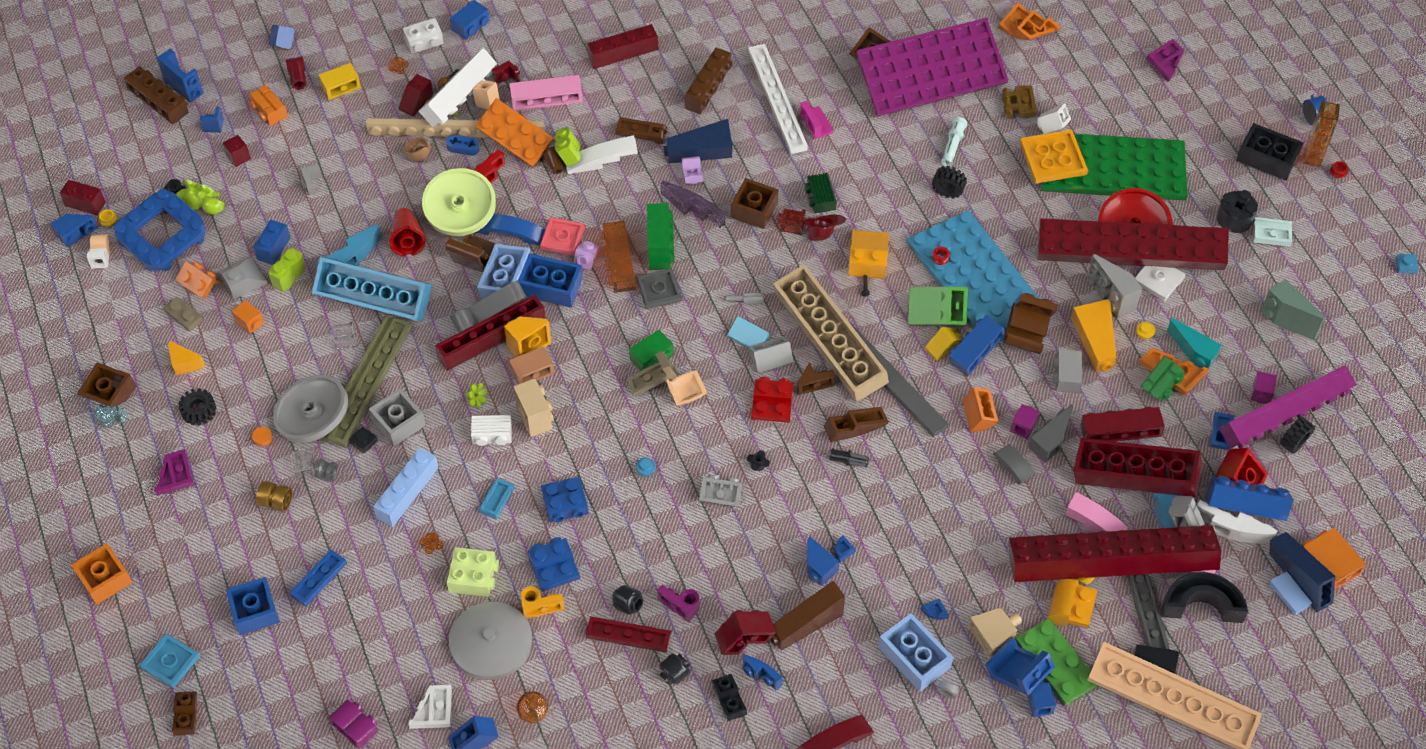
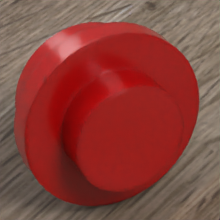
[1330,161,1348,178]

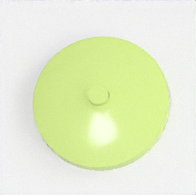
[422,168,496,236]

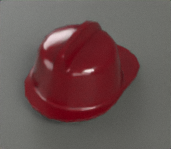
[803,214,846,241]

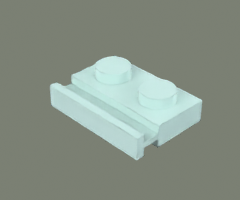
[1253,217,1292,247]

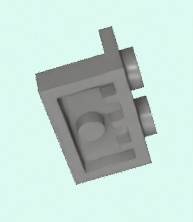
[699,474,743,507]

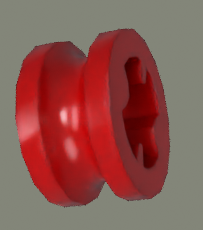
[932,246,950,265]

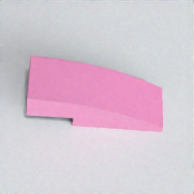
[1066,492,1128,532]

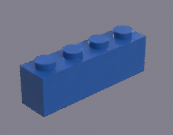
[1205,476,1294,521]

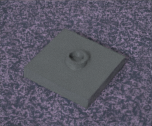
[636,268,682,309]

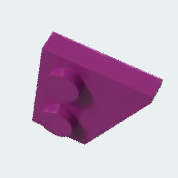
[1146,39,1184,82]

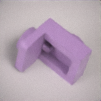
[682,157,703,184]
[574,241,600,270]

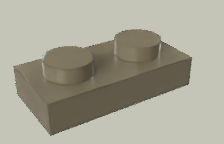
[163,296,203,332]

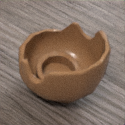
[402,137,431,162]

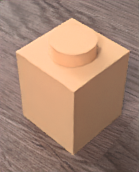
[472,80,500,110]

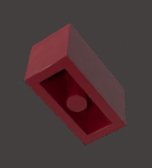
[60,179,106,216]

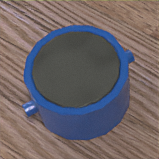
[1303,95,1330,126]

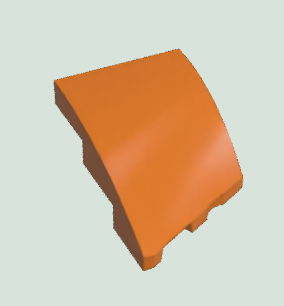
[997,3,1061,40]

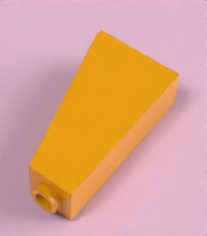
[1071,299,1116,372]

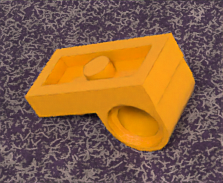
[521,586,565,619]

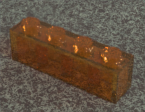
[1303,101,1340,167]
[600,220,636,293]

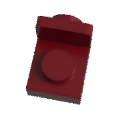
[492,60,520,85]

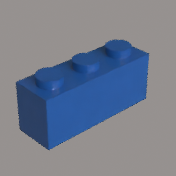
[949,315,1005,376]

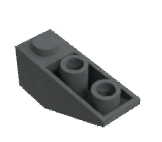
[1029,404,1073,463]

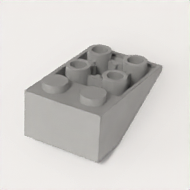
[1087,254,1142,318]

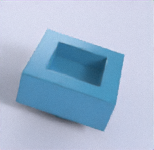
[1396,254,1419,274]

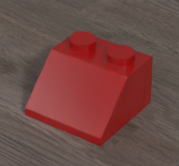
[1215,448,1268,485]

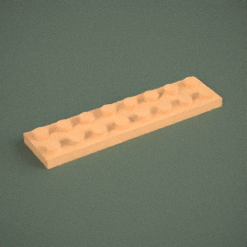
[1087,642,1262,749]

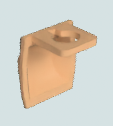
[666,370,707,406]

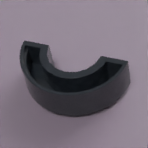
[1160,572,1248,623]

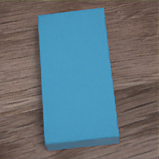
[478,478,515,520]

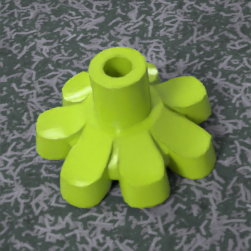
[465,383,487,408]

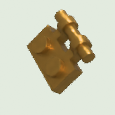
[1001,85,1037,119]

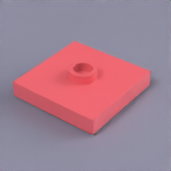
[540,217,586,256]

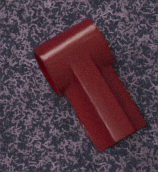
[285,56,307,90]

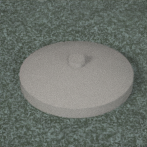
[273,375,348,443]
[449,602,532,680]

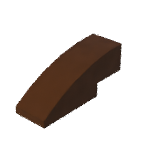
[823,407,889,442]

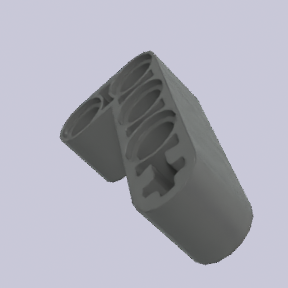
[450,280,527,333]

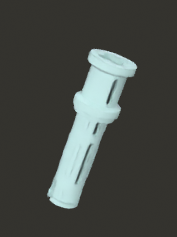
[941,117,968,166]

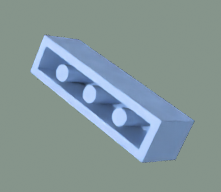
[373,447,438,527]

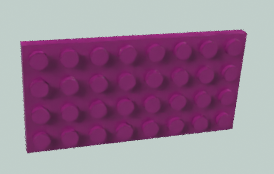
[856,18,1008,117]

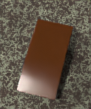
[172,691,197,736]

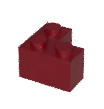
[714,610,776,655]

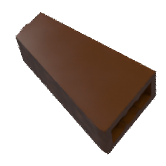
[770,581,845,651]

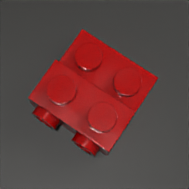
[751,376,794,423]

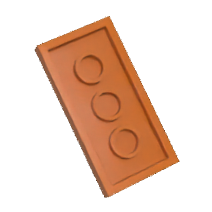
[475,98,554,168]

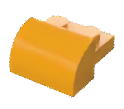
[1047,579,1098,629]

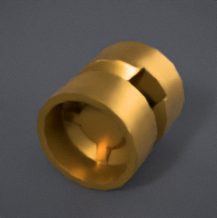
[256,481,293,512]

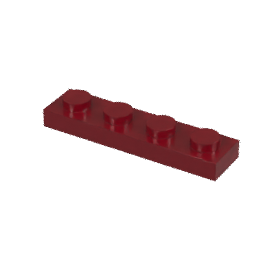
[585,616,671,653]

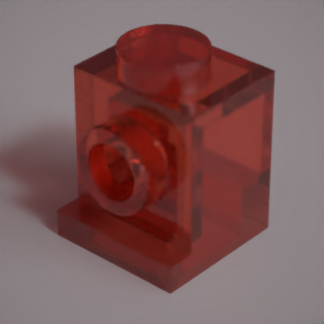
[778,208,806,235]

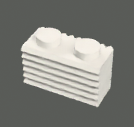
[471,415,512,446]

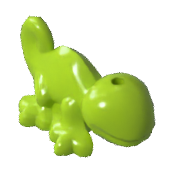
[176,179,225,215]

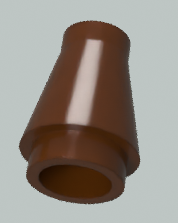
[544,146,563,174]

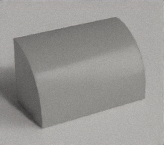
[748,336,794,373]

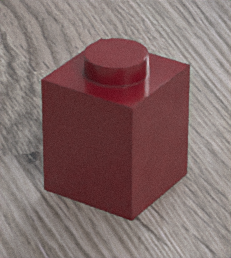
[223,135,251,167]

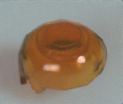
[516,691,548,724]

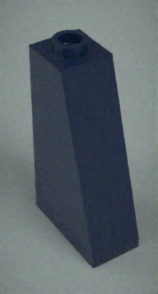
[664,119,732,163]
[1269,532,1336,612]

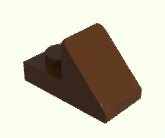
[797,363,836,395]

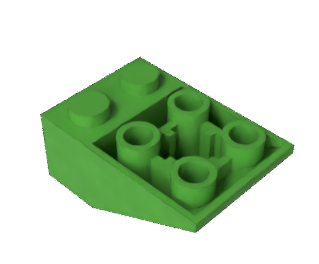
[908,286,968,327]

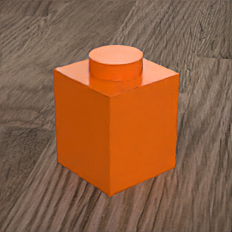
[231,300,264,334]

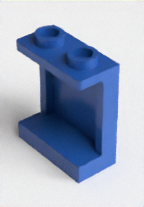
[156,48,204,103]
[986,638,1055,695]

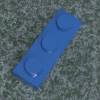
[289,549,347,607]

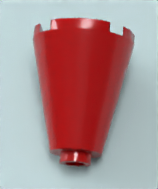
[389,208,426,257]

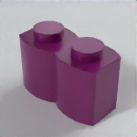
[329,699,378,749]

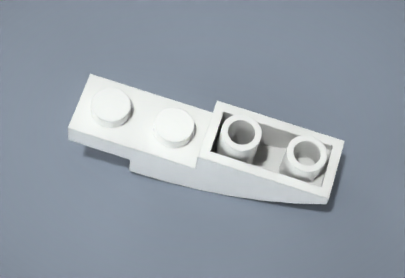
[1197,500,1278,544]

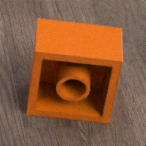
[71,543,132,605]

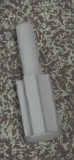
[725,292,764,304]

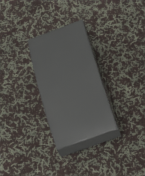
[993,444,1035,485]

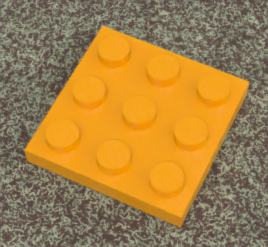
[1020,129,1088,184]

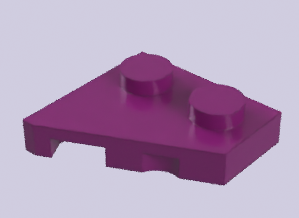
[154,449,194,496]

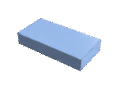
[1269,571,1312,615]

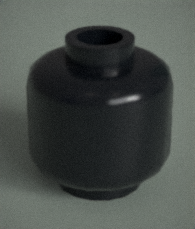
[612,585,643,615]
[659,653,691,685]

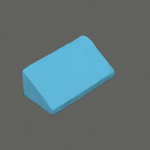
[727,316,770,347]

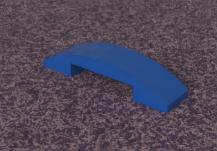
[475,214,545,246]

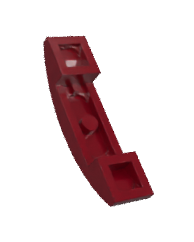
[796,715,874,749]

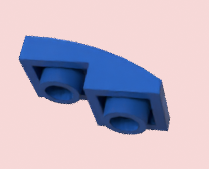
[742,655,783,691]

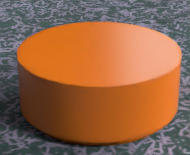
[252,427,273,447]

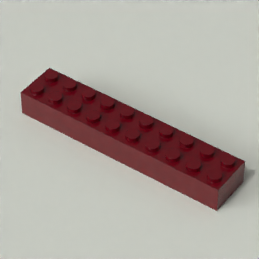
[1037,218,1229,270]
[1009,525,1222,582]

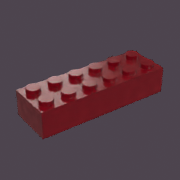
[1073,438,1202,497]

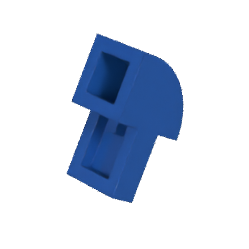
[1209,412,1235,450]

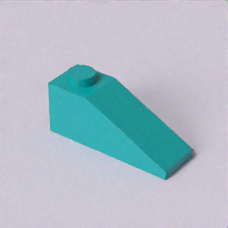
[1167,317,1222,368]

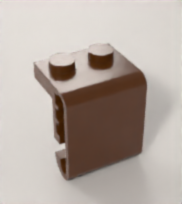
[445,234,495,273]
[1003,293,1058,354]

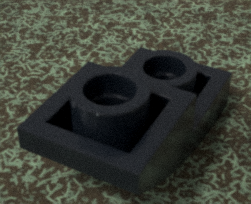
[712,674,747,722]

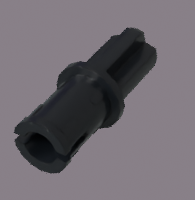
[829,448,869,468]

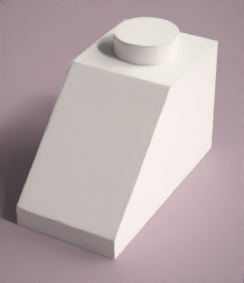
[1037,103,1071,134]

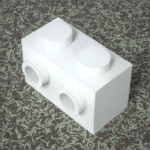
[403,18,444,54]

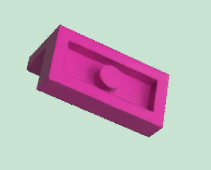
[800,101,833,139]

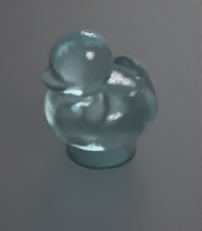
[93,404,128,428]

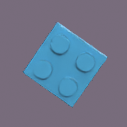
[139,634,200,689]

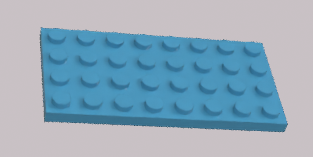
[907,210,1040,344]

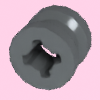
[314,459,337,482]

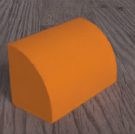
[962,387,998,432]

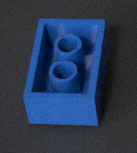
[518,253,583,308]

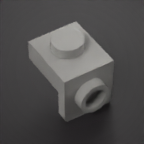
[300,164,321,195]

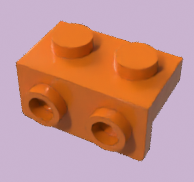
[175,261,222,299]

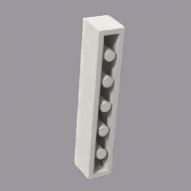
[418,48,497,127]

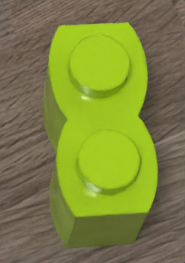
[554,126,581,167]
[269,248,306,292]

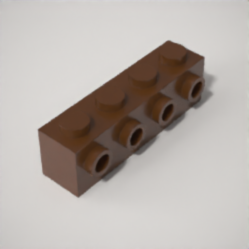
[685,47,733,114]
[124,66,189,125]

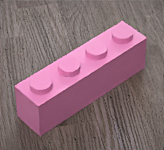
[510,75,583,111]

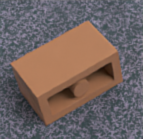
[509,346,554,385]

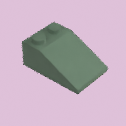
[1261,279,1326,340]

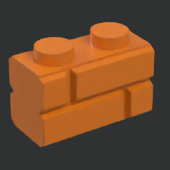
[249,85,288,126]

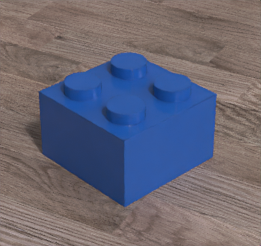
[226,577,280,635]

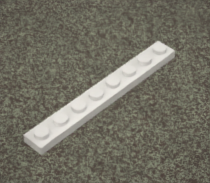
[748,44,808,154]

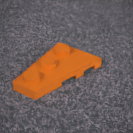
[1139,348,1210,396]

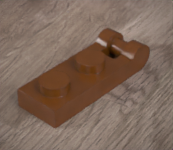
[615,117,668,144]

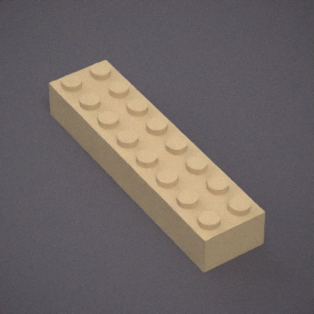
[773,264,889,402]

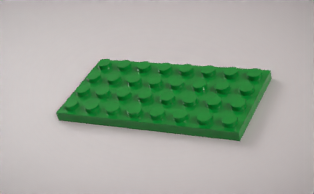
[1041,131,1187,201]

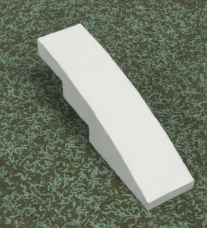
[566,135,637,174]

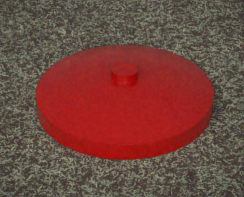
[1098,188,1172,225]

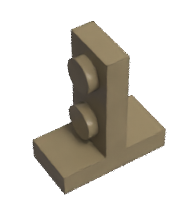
[627,351,678,396]

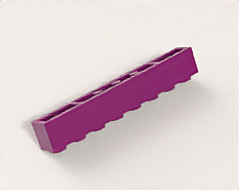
[1219,365,1357,449]

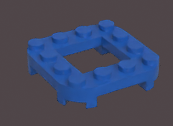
[114,189,206,272]

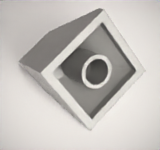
[217,256,267,299]

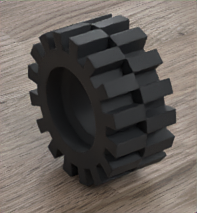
[931,166,967,199]
[178,388,217,426]
[1280,416,1315,454]

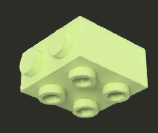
[447,547,499,597]

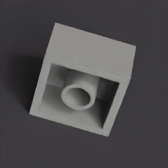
[368,388,426,446]

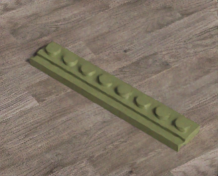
[320,315,412,448]

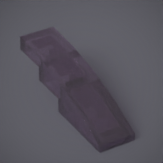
[660,181,725,228]

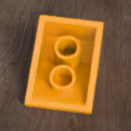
[848,230,889,279]

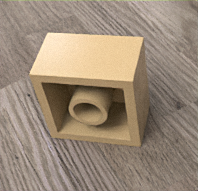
[513,379,554,437]

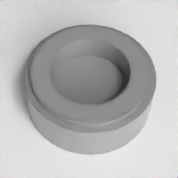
[936,681,959,698]

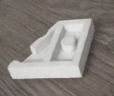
[409,685,452,729]

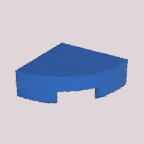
[835,535,856,563]
[921,599,949,620]

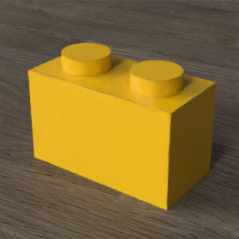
[318,63,361,100]

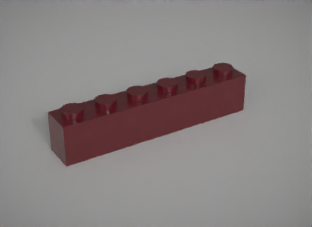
[435,294,546,371]

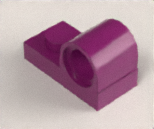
[657,585,700,623]

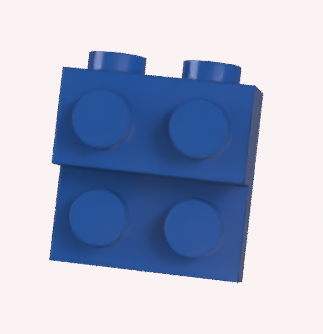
[541,477,589,523]
[528,537,580,592]

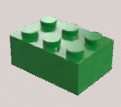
[647,203,675,270]

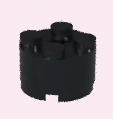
[1217,190,1258,233]

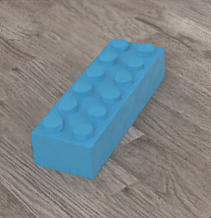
[312,257,432,321]

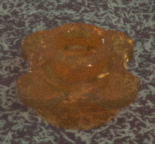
[388,57,409,74]
[420,532,444,554]

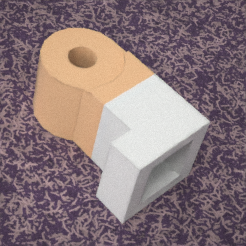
[87,234,110,269]

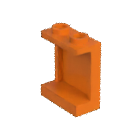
[1302,527,1366,590]

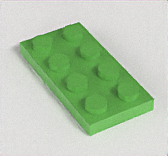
[1015,618,1098,706]

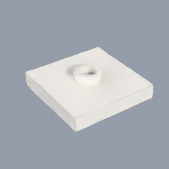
[1135,266,1186,302]

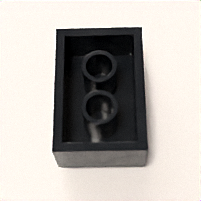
[1236,123,1304,181]

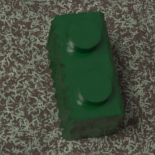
[804,172,837,213]

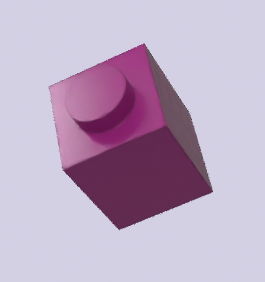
[1250,371,1277,404]
[1010,404,1040,439]

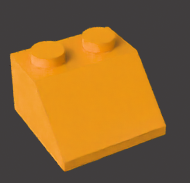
[504,317,551,356]

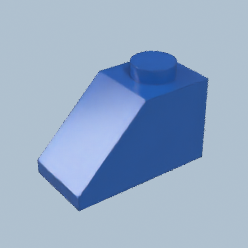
[807,536,839,586]
[448,716,499,749]

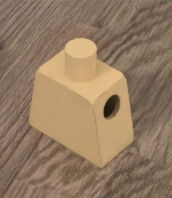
[969,608,1022,658]

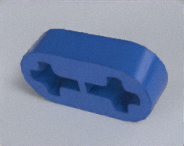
[446,135,480,156]

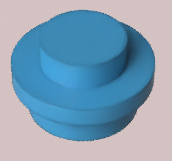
[636,457,656,477]

